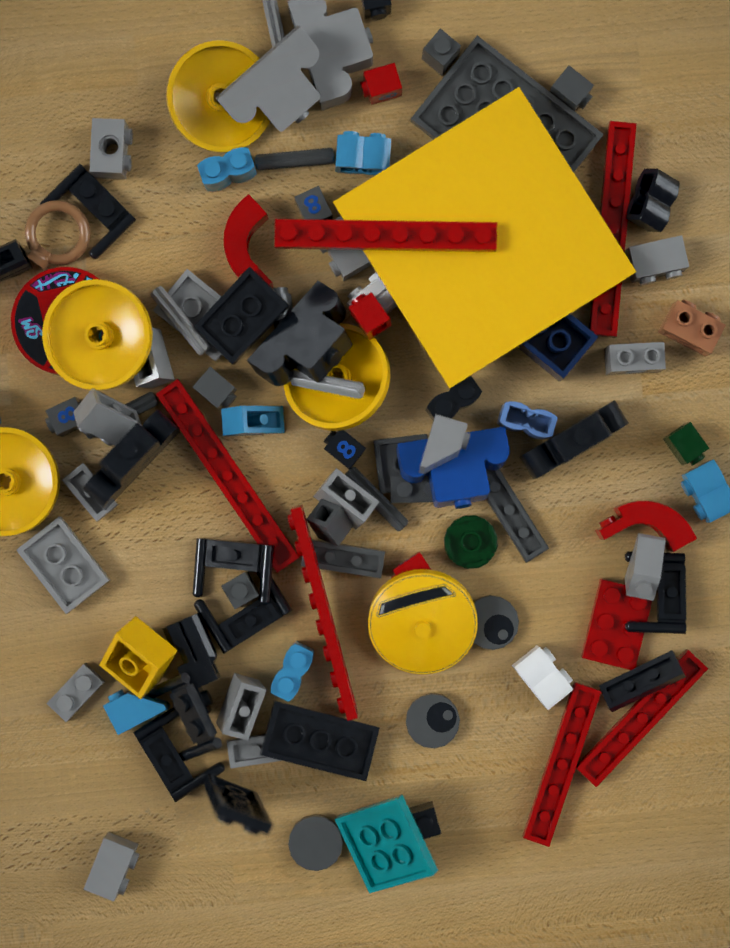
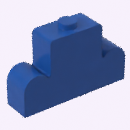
[396,426,510,509]

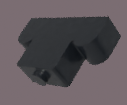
[247,281,353,386]
[520,400,629,480]
[83,410,180,510]

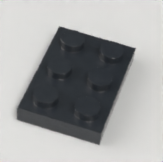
[194,267,290,365]

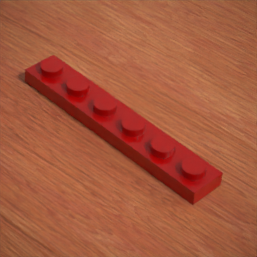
[576,649,708,787]
[522,681,602,847]

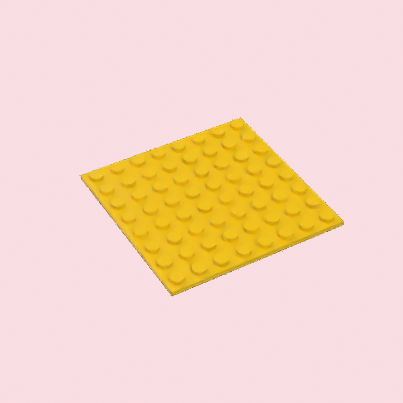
[333,87,636,389]

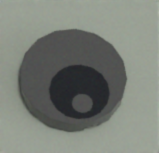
[474,595,519,650]
[406,693,460,749]

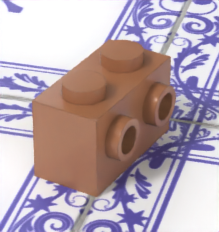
[658,299,726,357]

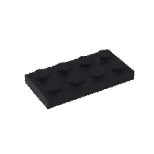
[260,701,380,781]
[203,773,273,835]

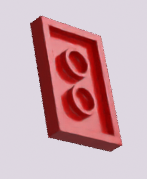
[581,579,652,670]

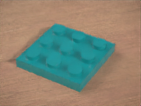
[334,795,438,893]

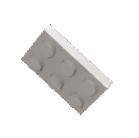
[153,269,222,362]
[17,516,110,614]

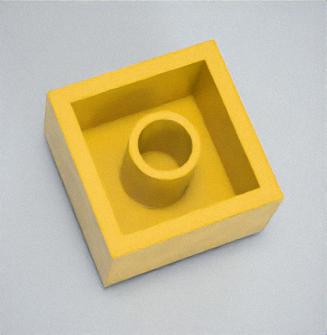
[99,616,178,700]

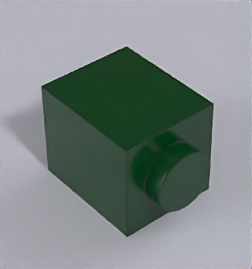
[663,422,709,466]

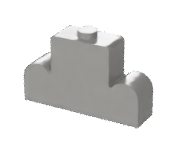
[287,0,373,110]
[215,25,320,131]

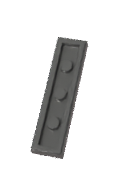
[486,469,549,563]

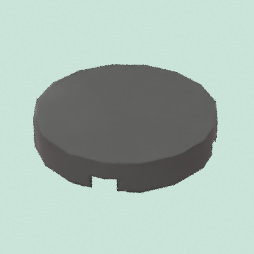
[288,814,343,871]

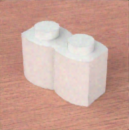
[512,645,574,710]

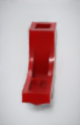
[223,194,274,288]
[595,501,697,552]

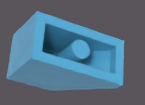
[221,405,285,436]
[103,689,170,735]

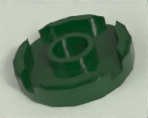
[444,515,498,569]

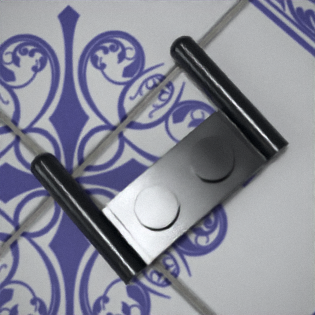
[40,164,136,259]
[193,538,274,605]
[625,551,686,634]
[194,572,292,653]
[148,673,222,761]
[133,707,225,803]

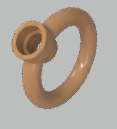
[25,200,90,270]

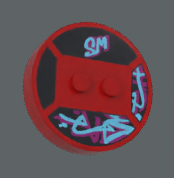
[11,267,104,376]

